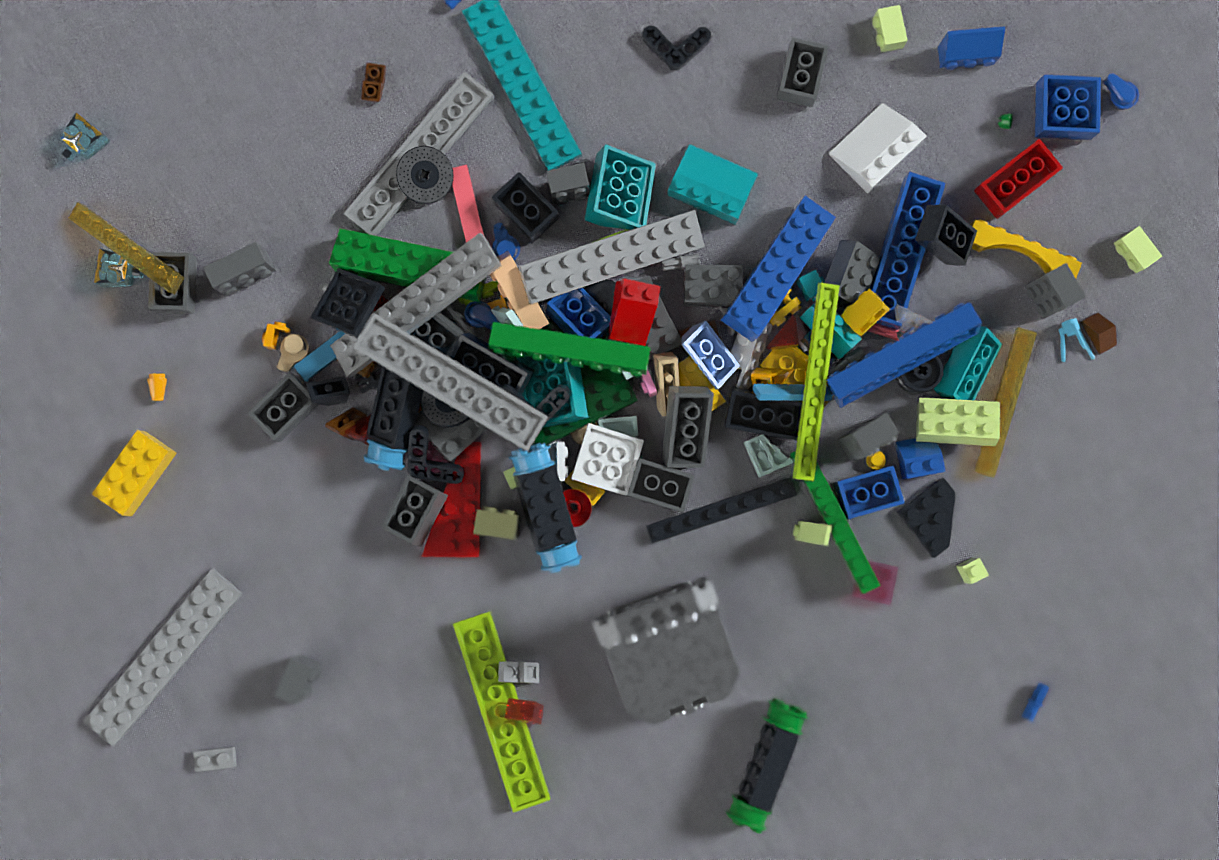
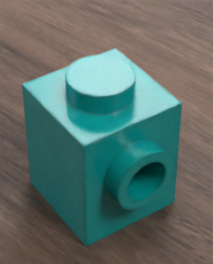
[796,270,825,302]

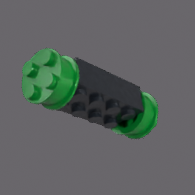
[725,697,809,834]

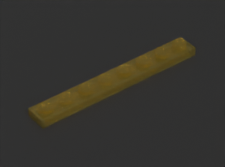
[69,202,185,294]
[974,327,1037,478]

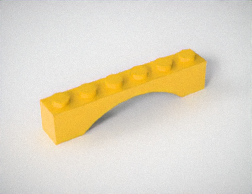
[970,220,1082,278]

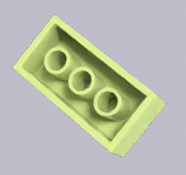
[916,398,1000,446]

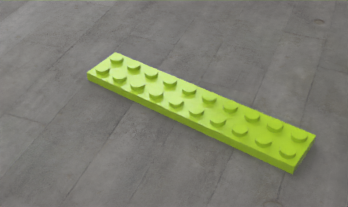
[453,611,551,813]

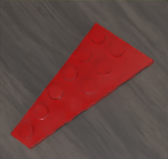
[421,442,482,557]

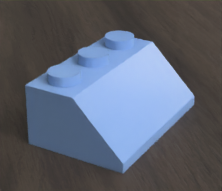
[681,321,740,390]

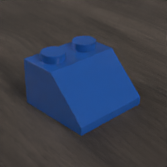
[895,438,946,480]

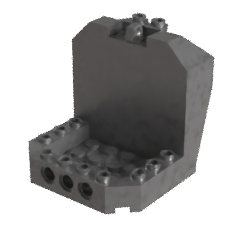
[593,576,740,726]

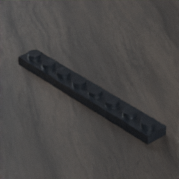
[646,477,797,544]

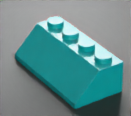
[934,326,1002,400]

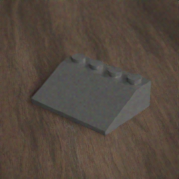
[415,410,488,463]

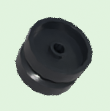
[896,356,943,394]

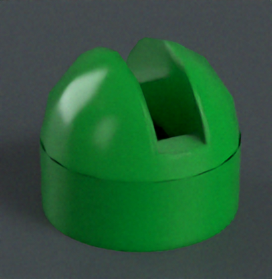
[998,114,1013,129]

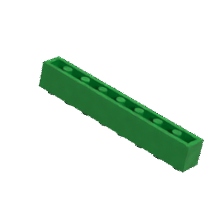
[489,322,651,377]
[790,451,881,594]

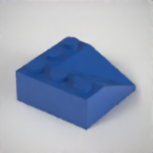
[1035,75,1101,140]

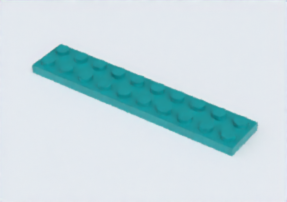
[462,0,582,171]

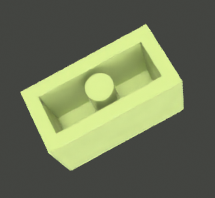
[872,5,908,52]
[1113,226,1163,273]

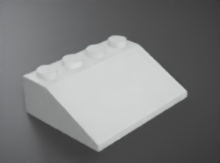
[829,103,926,194]

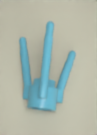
[1058,318,1095,363]

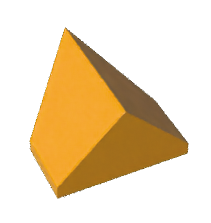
[751,367,794,386]

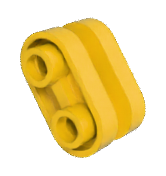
[769,289,802,327]

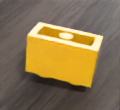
[841,289,890,336]

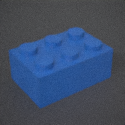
[833,466,905,519]

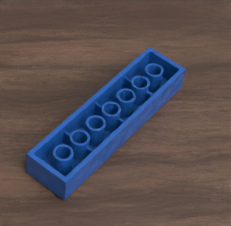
[870,172,946,330]
[721,196,836,342]
[827,302,982,408]

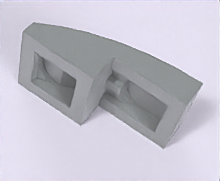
[499,661,539,683]

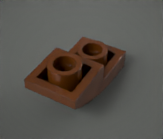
[361,62,386,102]

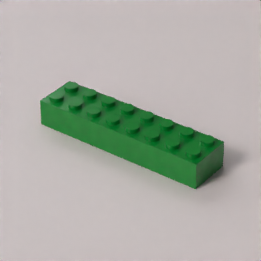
[329,228,487,303]

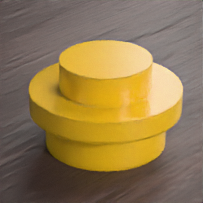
[866,451,886,470]

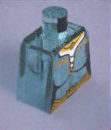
[60,113,111,161]
[94,248,144,288]

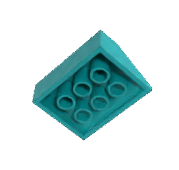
[585,144,656,230]
[667,144,758,225]
[516,355,588,428]

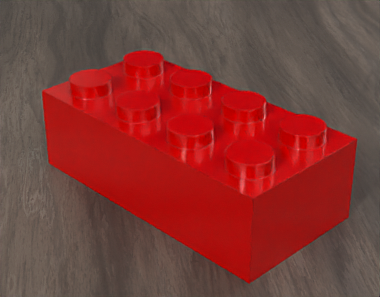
[973,139,1063,219]

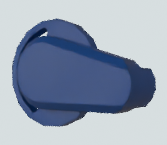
[1102,73,1139,110]
[492,223,520,260]
[464,301,500,330]

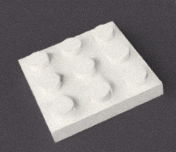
[571,423,644,496]

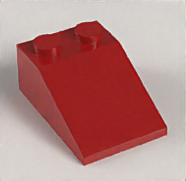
[608,279,660,346]

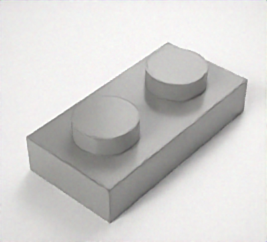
[193,746,237,772]

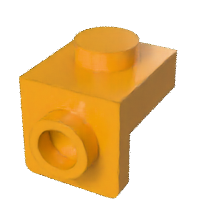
[262,322,291,350]

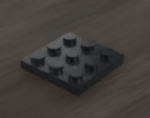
[310,268,385,338]

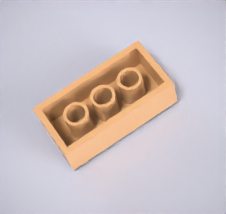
[490,251,549,329]

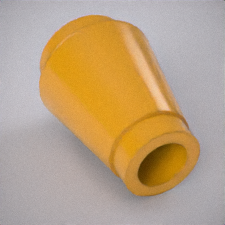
[147,373,167,401]

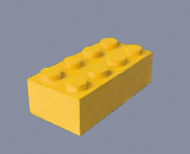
[92,430,177,516]

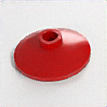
[563,489,592,527]

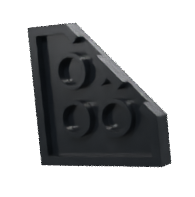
[897,477,956,558]

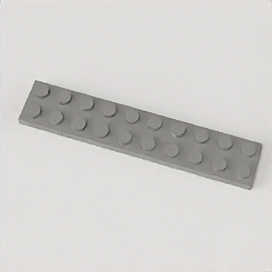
[344,71,494,236]
[518,210,705,304]
[330,233,502,378]
[353,313,548,451]
[84,569,243,747]

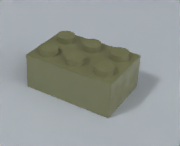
[474,506,521,540]

